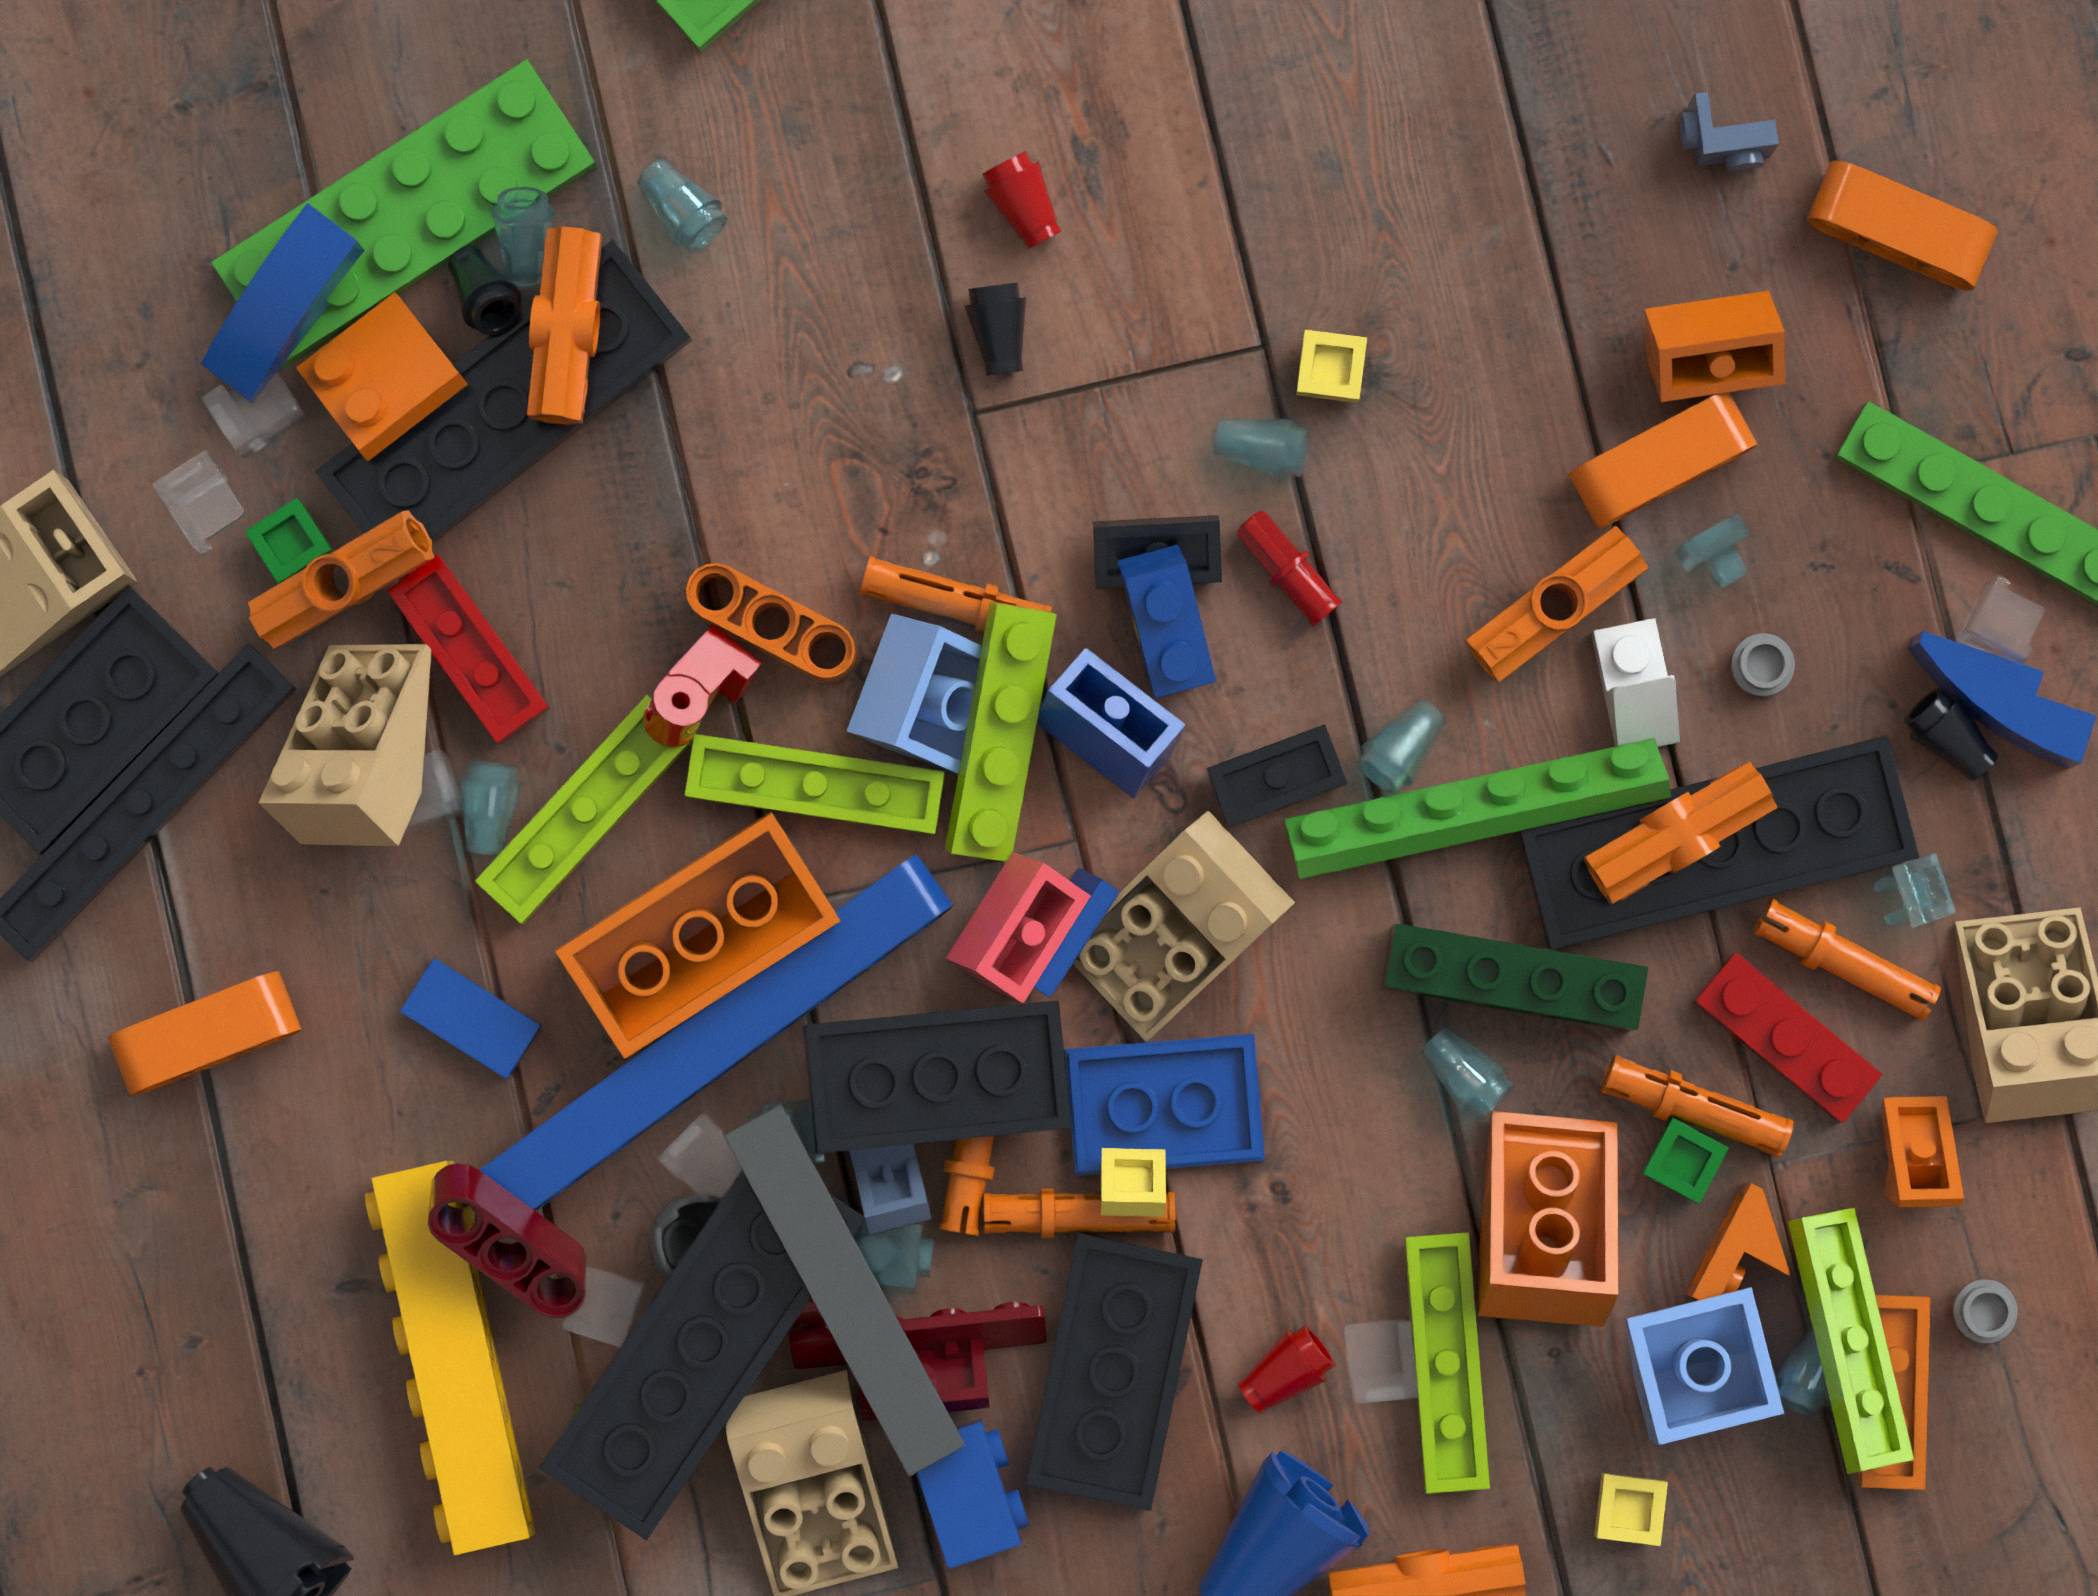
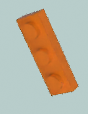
[1858,1294,1930,1490]

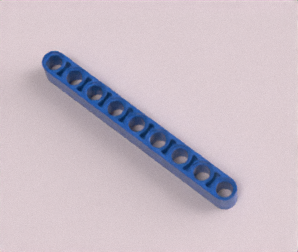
[480,854,954,1211]

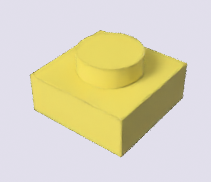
[1296,330,1367,403]
[1101,1148,1166,1217]
[1594,1473,1668,1546]

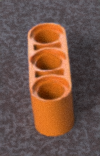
[1806,160,1998,291]
[1568,392,1758,530]
[686,563,858,684]
[107,971,302,1097]

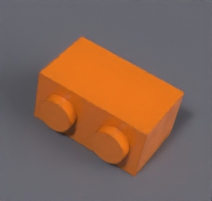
[1644,290,1786,402]

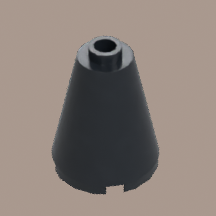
[180,1467,354,1596]

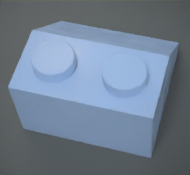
[847,613,982,776]
[1625,1287,1784,1445]

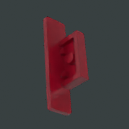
[789,1302,1047,1421]

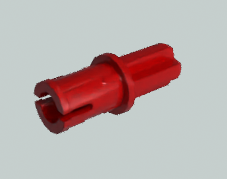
[1237,510,1343,627]

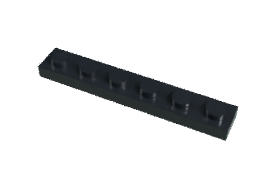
[0,643,297,962]

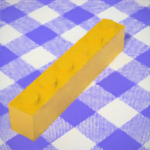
[365,1161,536,1555]

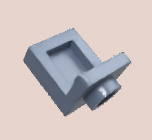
[1680,92,1779,171]
[849,1144,932,1234]

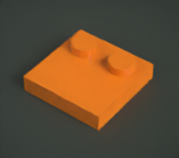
[296,292,468,461]

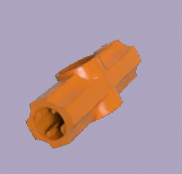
[527,226,603,425]
[248,510,435,650]
[1464,525,1649,684]
[1583,761,1778,905]
[1327,1543,1526,1596]

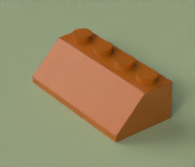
[555,811,841,1059]

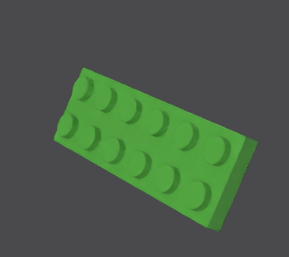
[211,59,597,370]

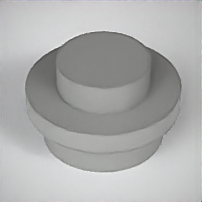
[1731,633,1795,697]
[1952,1279,2018,1343]

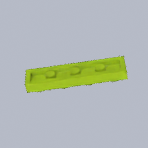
[944,601,1057,862]
[475,695,694,925]
[685,734,945,836]
[1788,1208,1914,1474]
[1404,1232,1490,1494]

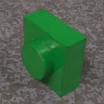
[244,497,334,584]
[1640,1118,1729,1204]

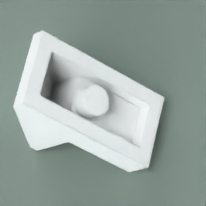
[1591,618,1680,747]

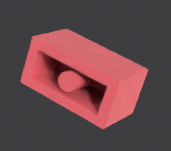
[945,852,1091,1003]

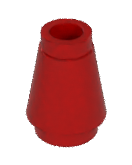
[982,151,1061,249]
[1238,1325,1336,1414]

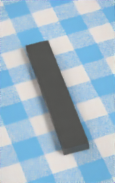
[723,1104,965,1477]

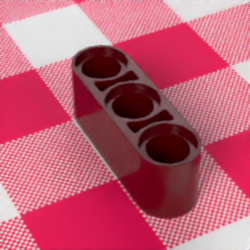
[428,1163,587,1318]

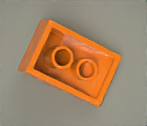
[1478,1111,1618,1327]

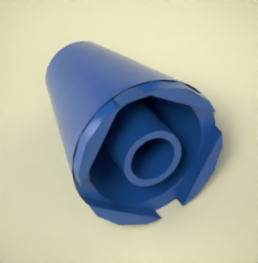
[1198,1451,1370,1596]

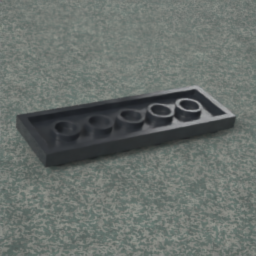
[315,240,692,544]
[1518,735,1920,950]
[539,1169,865,1541]

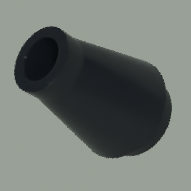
[448,246,521,335]
[964,282,1026,376]
[1904,688,1998,781]

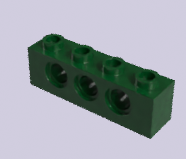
[1380,923,1648,1032]

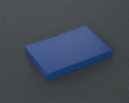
[1065,1034,1265,1176]

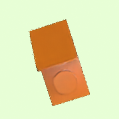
[1881,1096,1964,1207]
[1684,1183,1790,1301]

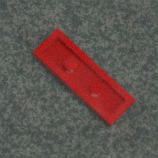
[387,554,551,745]
[1693,953,1883,1123]

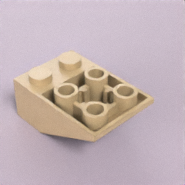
[0,470,139,677]
[259,644,431,846]
[1073,811,1295,1042]
[1954,907,2098,1123]
[726,1370,898,1596]

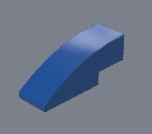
[200,203,365,403]
[1908,631,2096,769]

